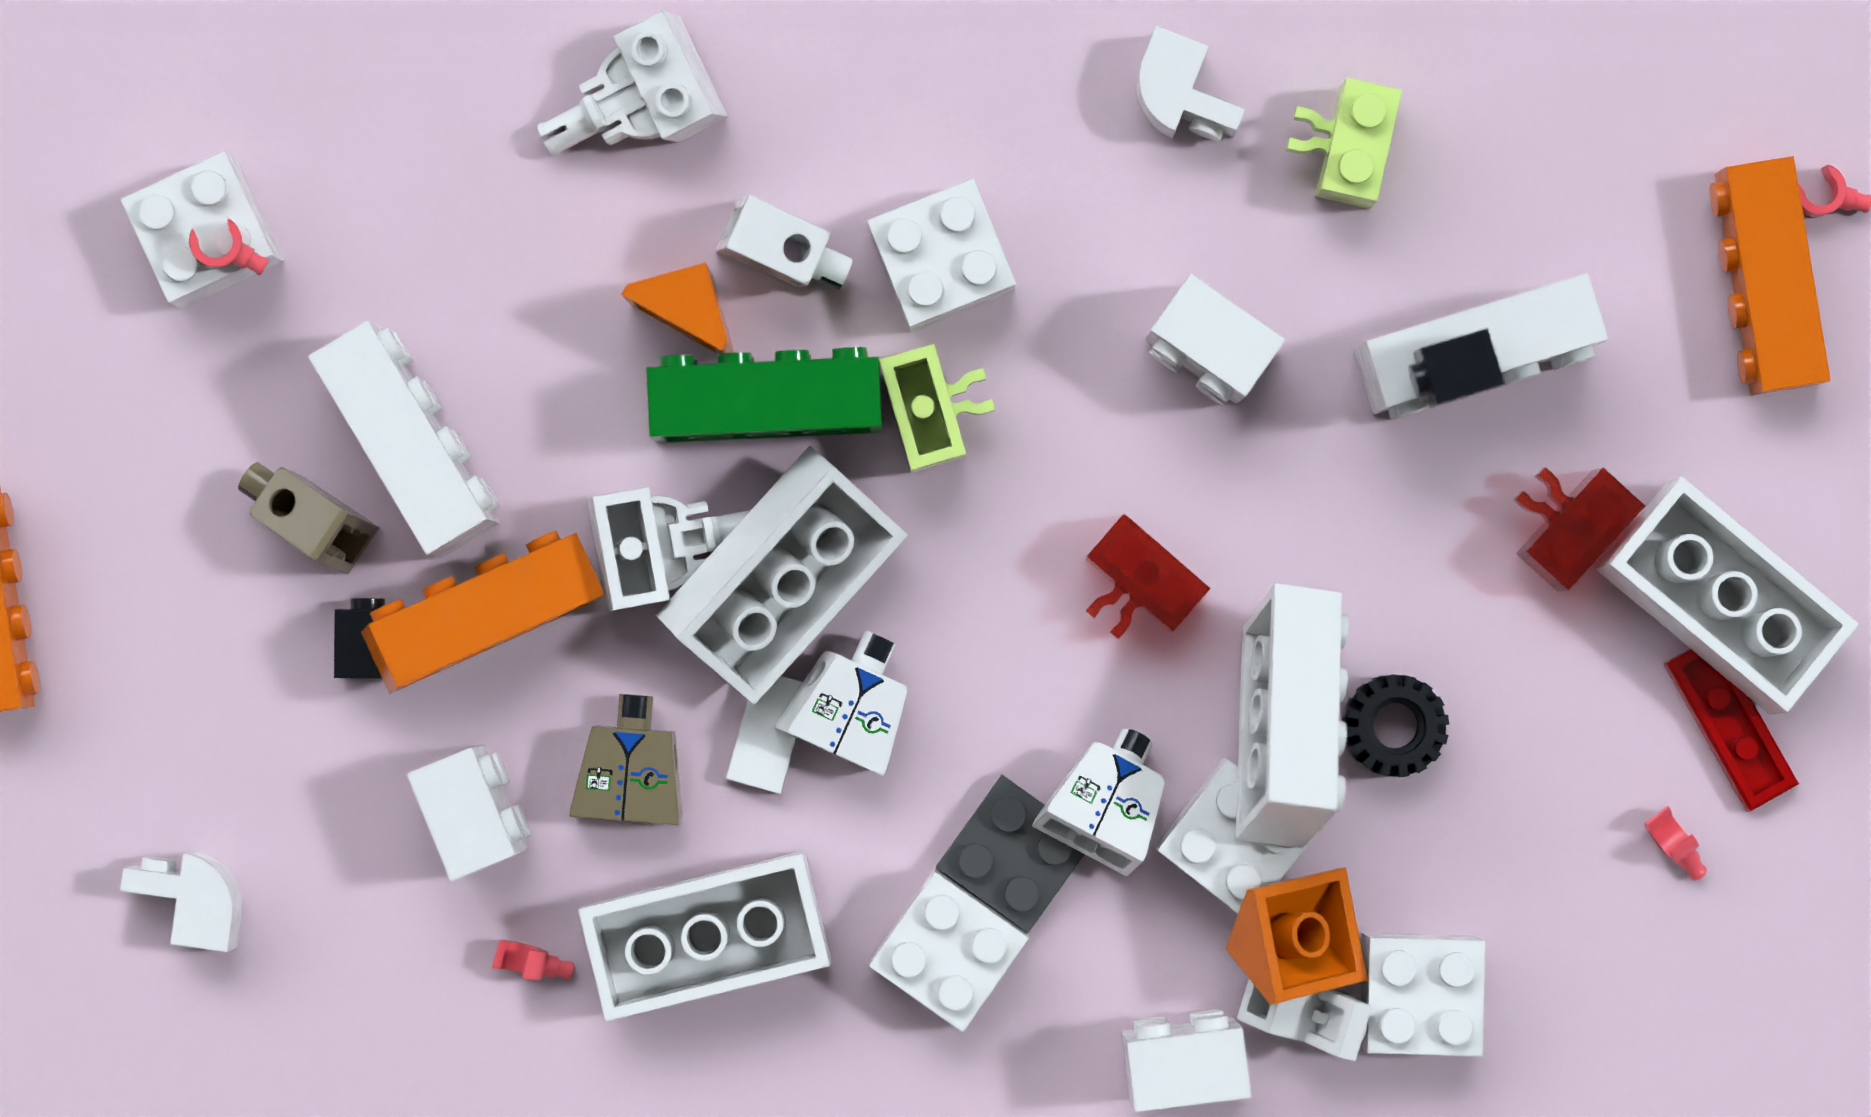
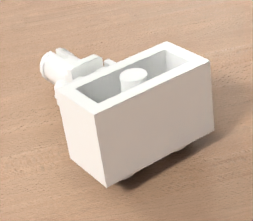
[537,10,728,157]
[587,487,751,611]

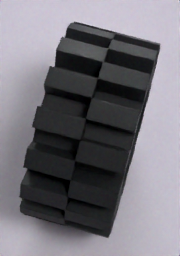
[1342,674,1449,777]

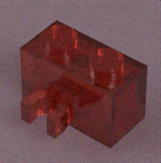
[1513,467,1645,592]
[1084,513,1211,639]

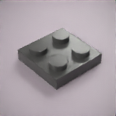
[936,774,1085,933]

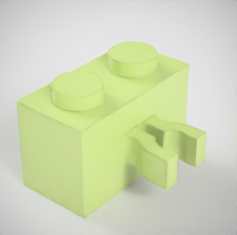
[1285,77,1402,209]
[879,344,995,473]

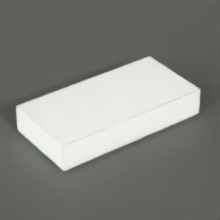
[726,676,803,794]

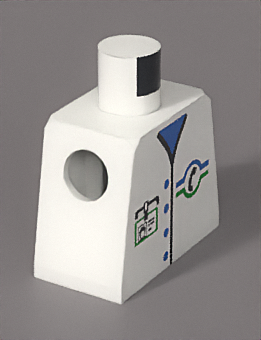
[715,194,853,290]
[775,630,907,776]
[1032,729,1165,876]

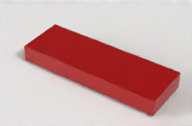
[1663,648,1799,812]

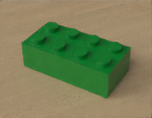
[646,347,883,443]

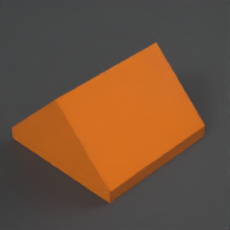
[621,262,734,354]
[1225,867,1368,1004]

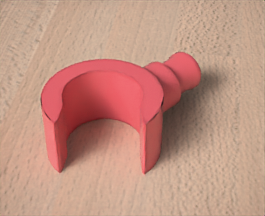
[1798,165,1871,218]
[189,218,269,275]
[1644,806,1707,880]
[492,939,574,980]

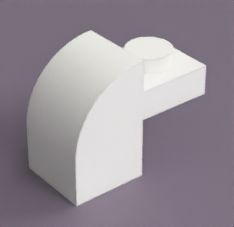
[1136,26,1245,141]
[120,850,243,952]
[1237,979,1372,1061]

